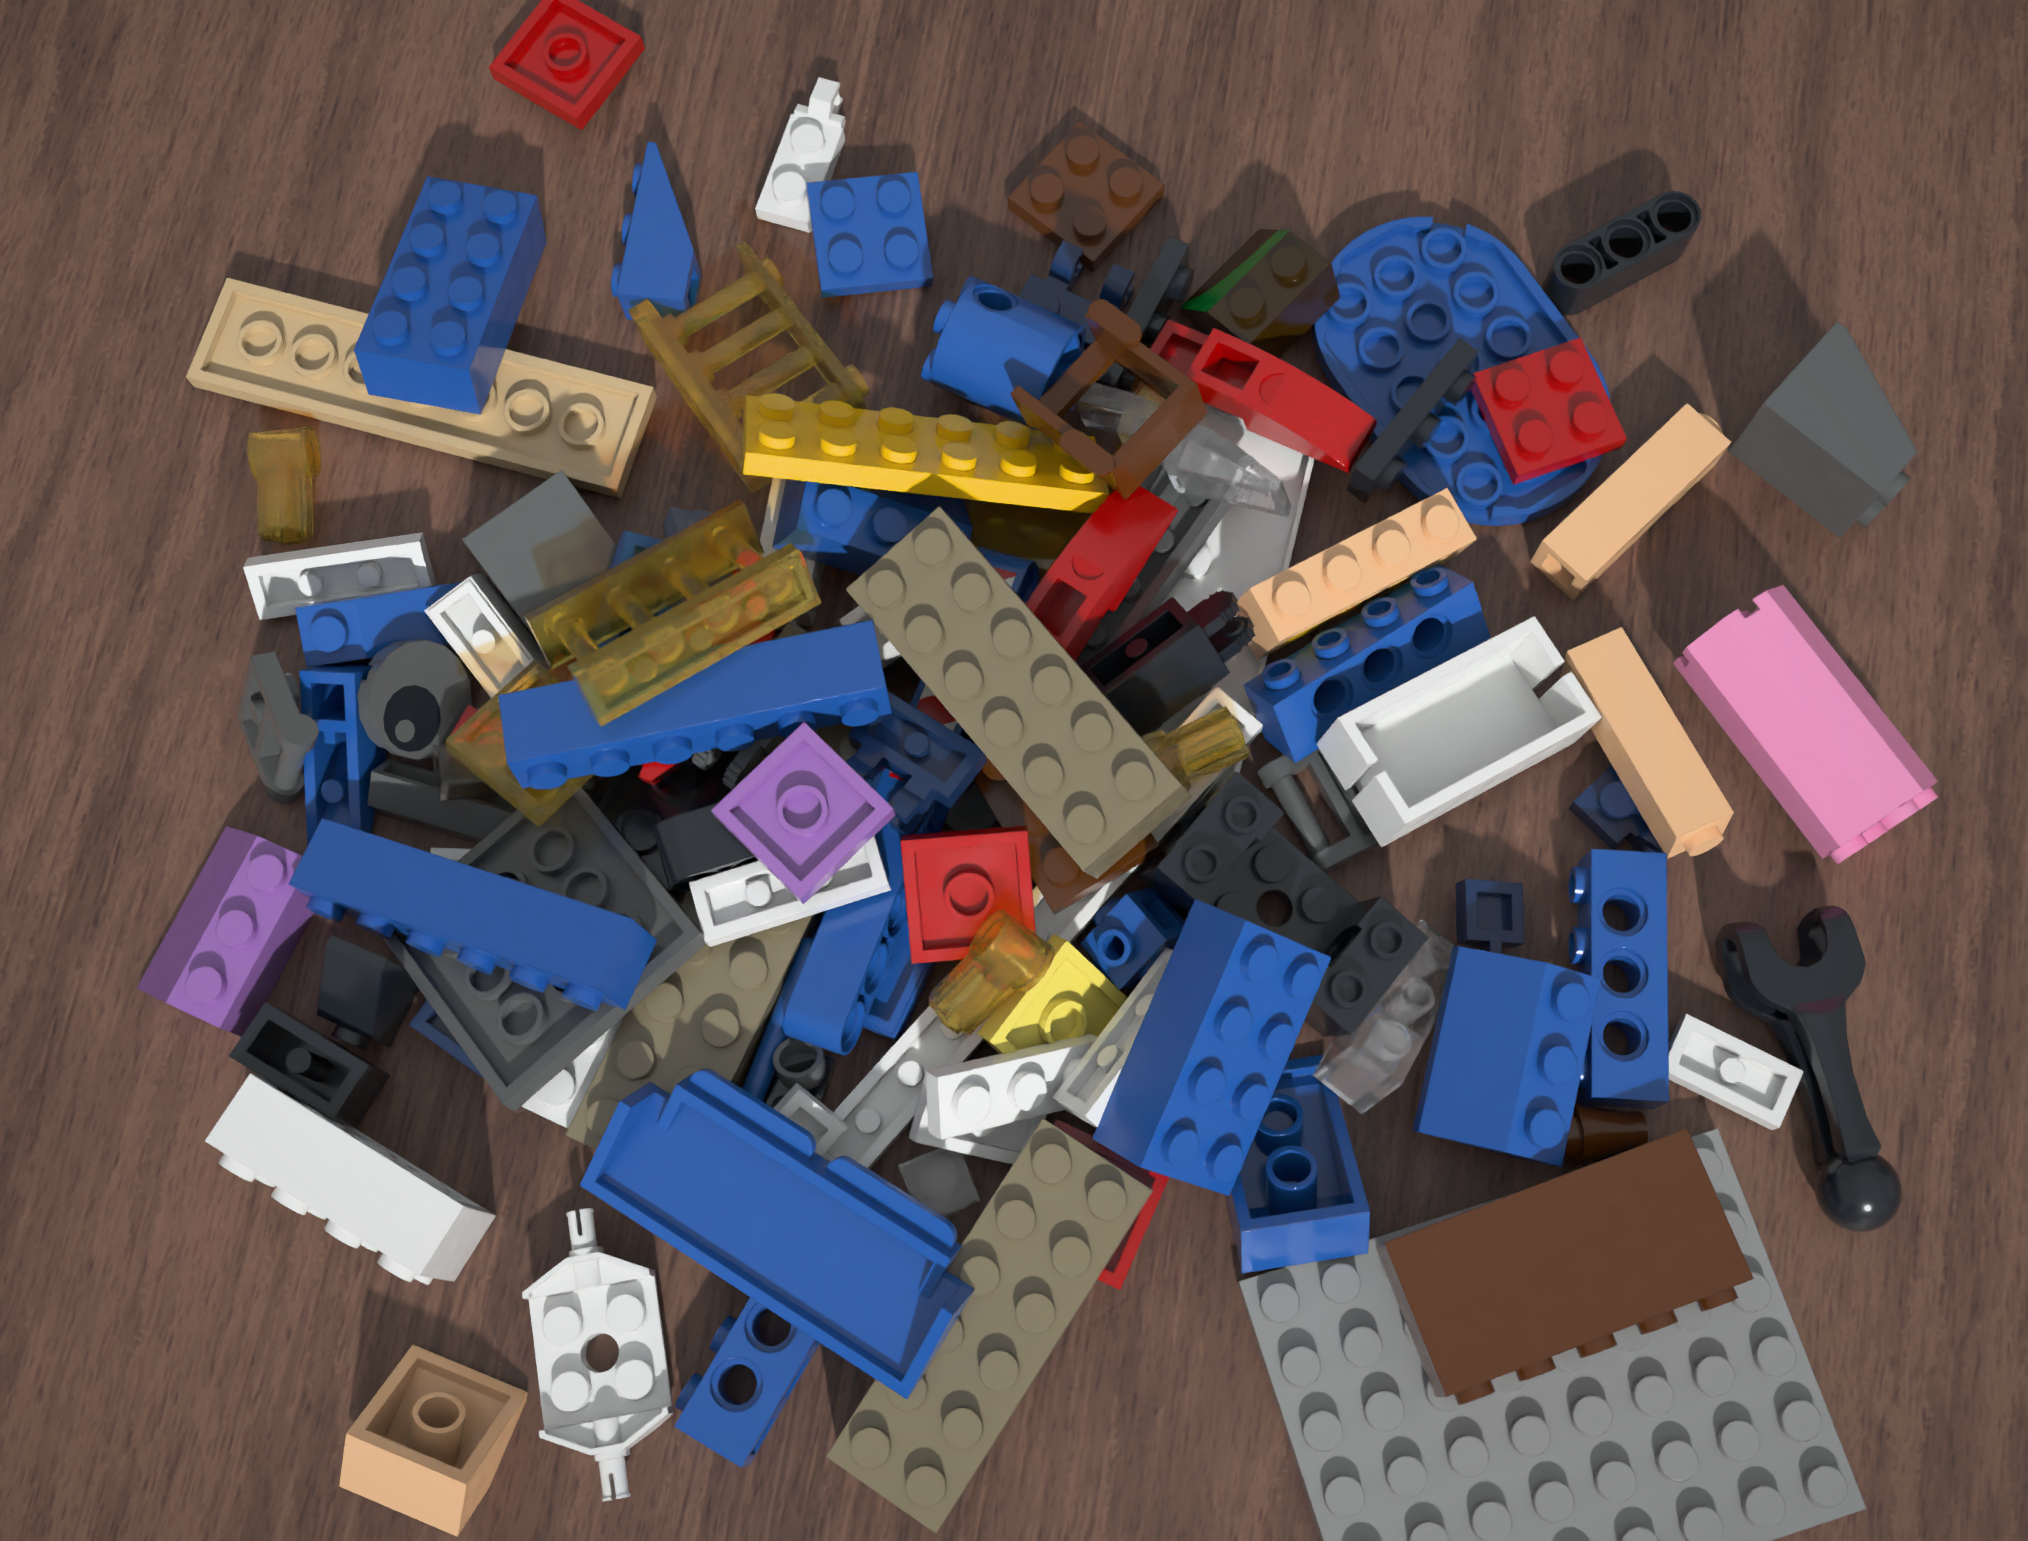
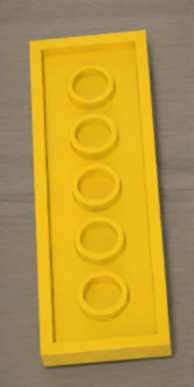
[743,393,1109,513]

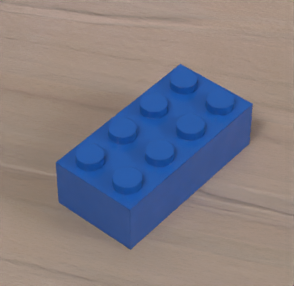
[354,176,547,415]
[1092,899,1331,1196]

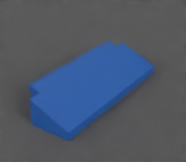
[580,1068,975,1399]

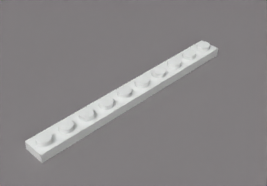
[822,686,1263,1170]

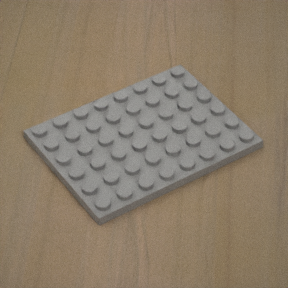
[1237,1128,1867,1541]

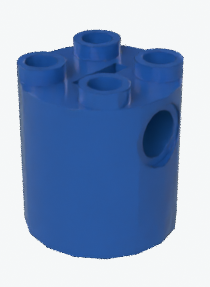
[921,275,1086,430]

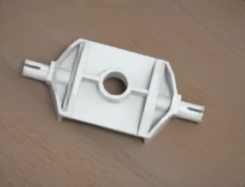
[522,1208,674,1502]

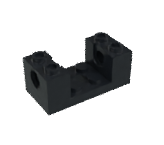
[1138,771,1429,1037]

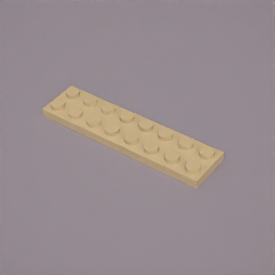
[186,278,657,498]

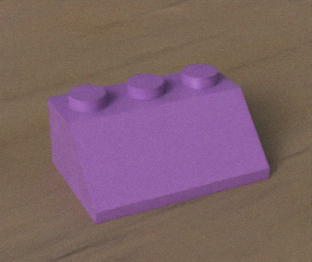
[137,826,314,1037]

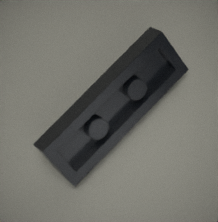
[1094,236,1194,411]
[1347,338,1479,504]

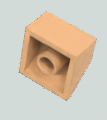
[339,1345,528,1537]

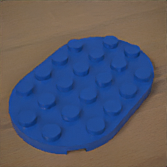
[1312,216,1610,526]

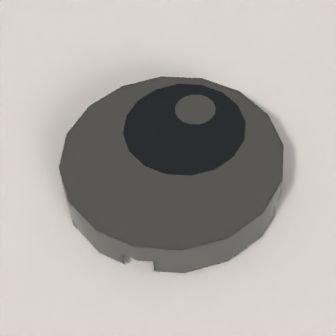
[357,639,472,760]

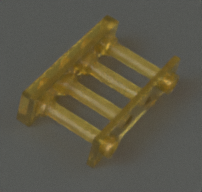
[628,241,870,494]
[524,499,821,727]

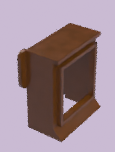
[1010,299,1208,500]

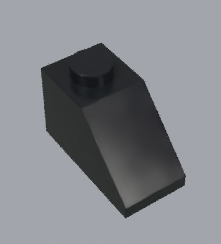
[317,935,419,1051]

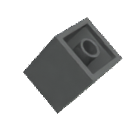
[1729,322,1918,538]
[462,470,617,659]

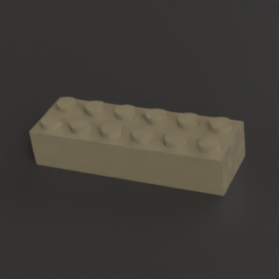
[846,506,1192,879]
[826,1119,1153,1533]

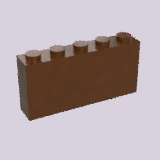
[1375,1128,1754,1405]

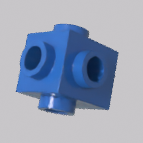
[1080,888,1185,990]

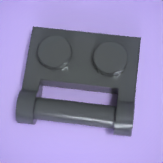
[237,651,319,804]
[1257,749,1380,874]

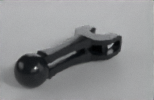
[1715,905,1902,1232]

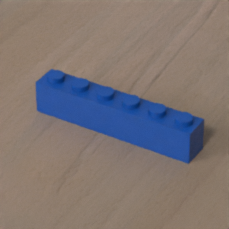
[498,620,892,790]
[288,818,657,1011]

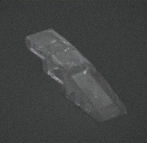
[1074,383,1292,517]

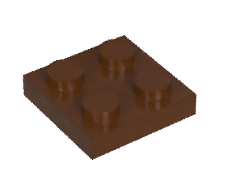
[1008,121,1165,272]

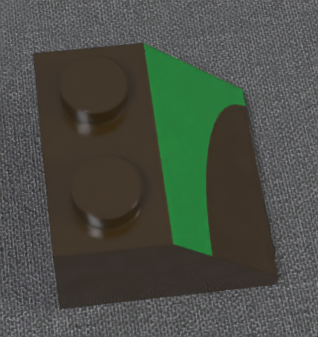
[1180,229,1341,358]

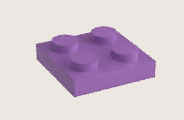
[711,722,895,904]

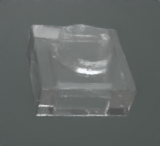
[898,1148,981,1217]

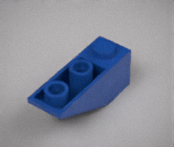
[611,142,703,328]

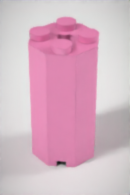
[1673,585,1938,865]

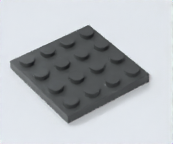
[383,778,706,1112]

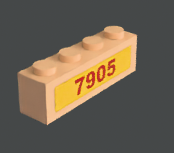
[1234,488,1477,660]

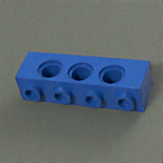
[1243,563,1491,763]
[1568,849,1669,1109]
[674,1297,820,1468]

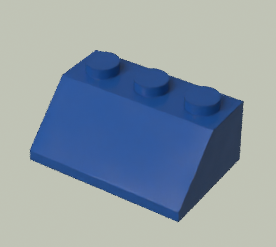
[772,479,972,576]
[1412,946,1601,1167]

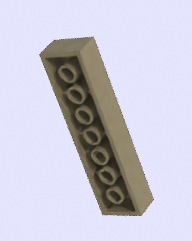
[565,724,883,1150]

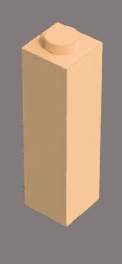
[1530,403,1731,601]
[1560,627,1734,859]

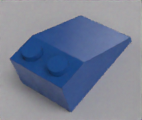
[1225,1054,1370,1273]

